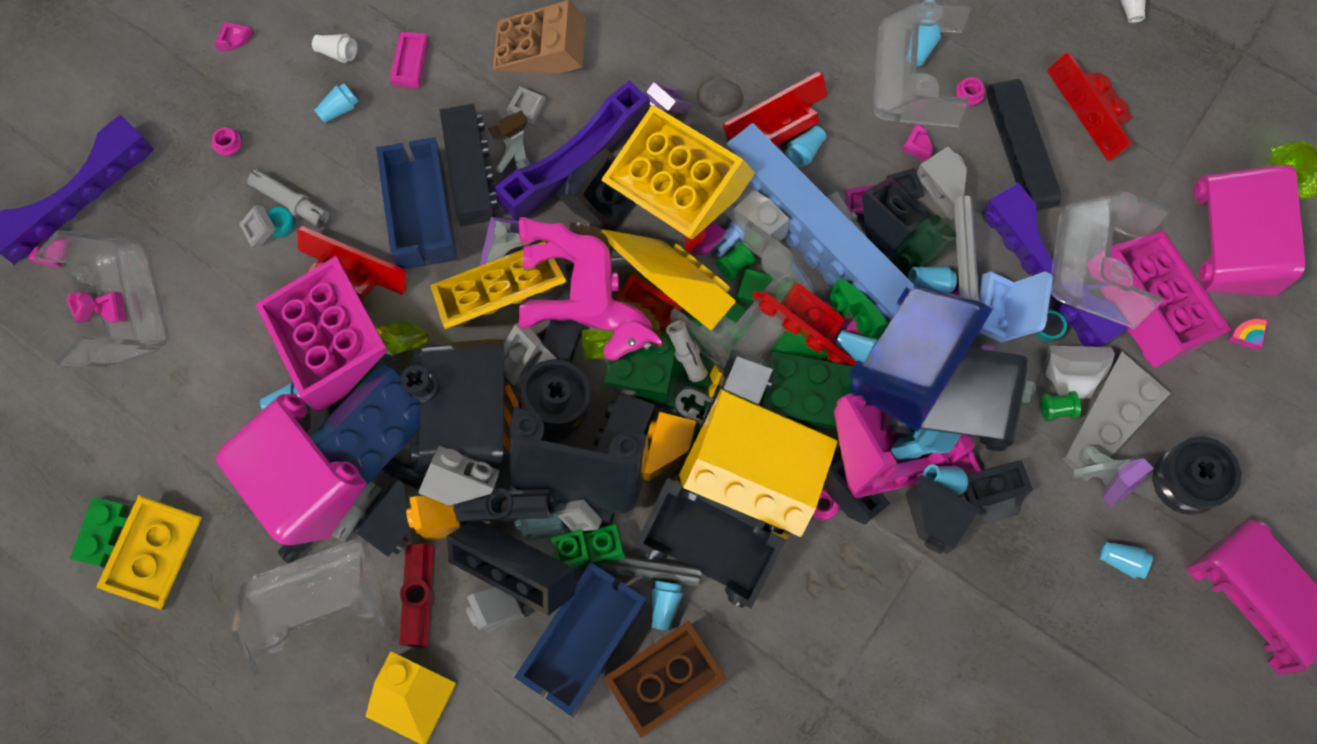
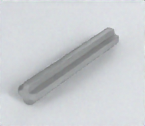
[954,195,980,315]

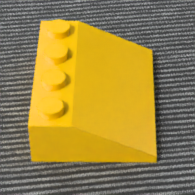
[601,105,755,240]
[601,229,736,330]
[430,241,566,329]
[679,389,838,537]

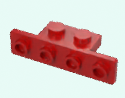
[1047,53,1133,161]
[723,72,827,146]
[297,226,407,302]
[752,283,859,367]

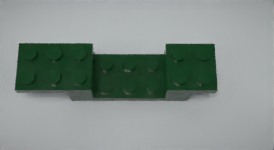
[604,331,867,429]

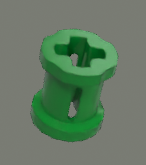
[715,242,755,281]
[1040,391,1081,422]

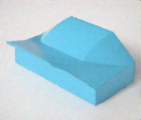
[890,429,961,462]

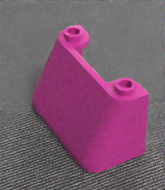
[1193,165,1305,296]
[215,394,367,545]
[834,394,975,498]
[1186,520,1317,675]

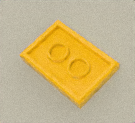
[96,495,203,610]

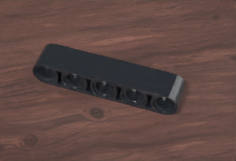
[987,79,1061,211]
[542,223,614,363]

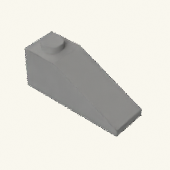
[724,185,790,253]

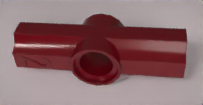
[399,544,435,647]

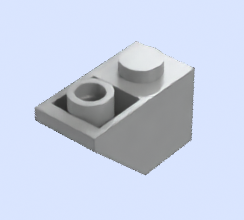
[418,446,500,506]
[466,587,525,635]

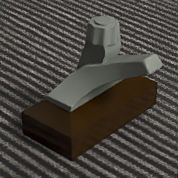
[487,110,530,173]

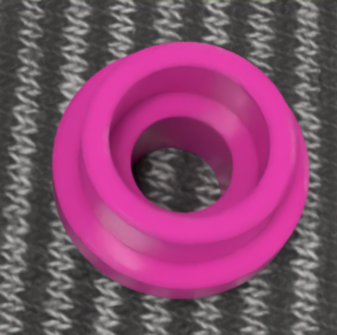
[955,77,985,106]
[212,127,242,156]
[812,488,839,520]

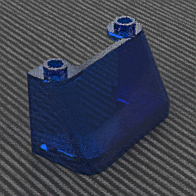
[849,285,993,432]

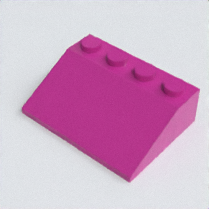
[1087,230,1232,369]
[255,256,388,413]

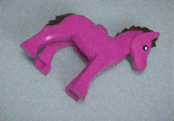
[519,217,663,361]

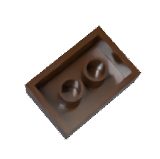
[603,621,727,738]

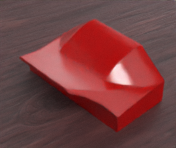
[615,274,683,332]

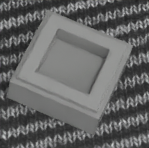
[507,86,546,125]
[239,205,275,248]
[555,499,602,532]

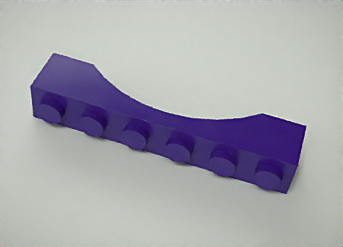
[494,80,649,221]
[0,114,154,265]
[982,182,1133,347]

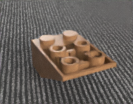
[493,0,586,74]

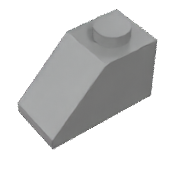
[917,146,967,221]

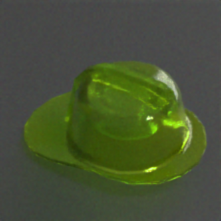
[1269,141,1317,199]

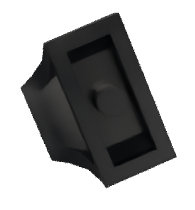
[824,459,891,525]
[964,460,1033,524]

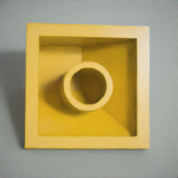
[365,651,457,744]

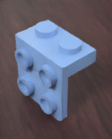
[973,271,1053,343]

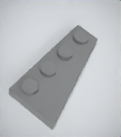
[1062,351,1171,481]

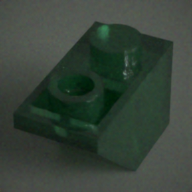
[889,215,956,278]

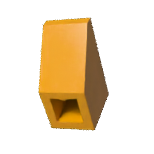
[644,412,696,481]
[406,496,463,542]

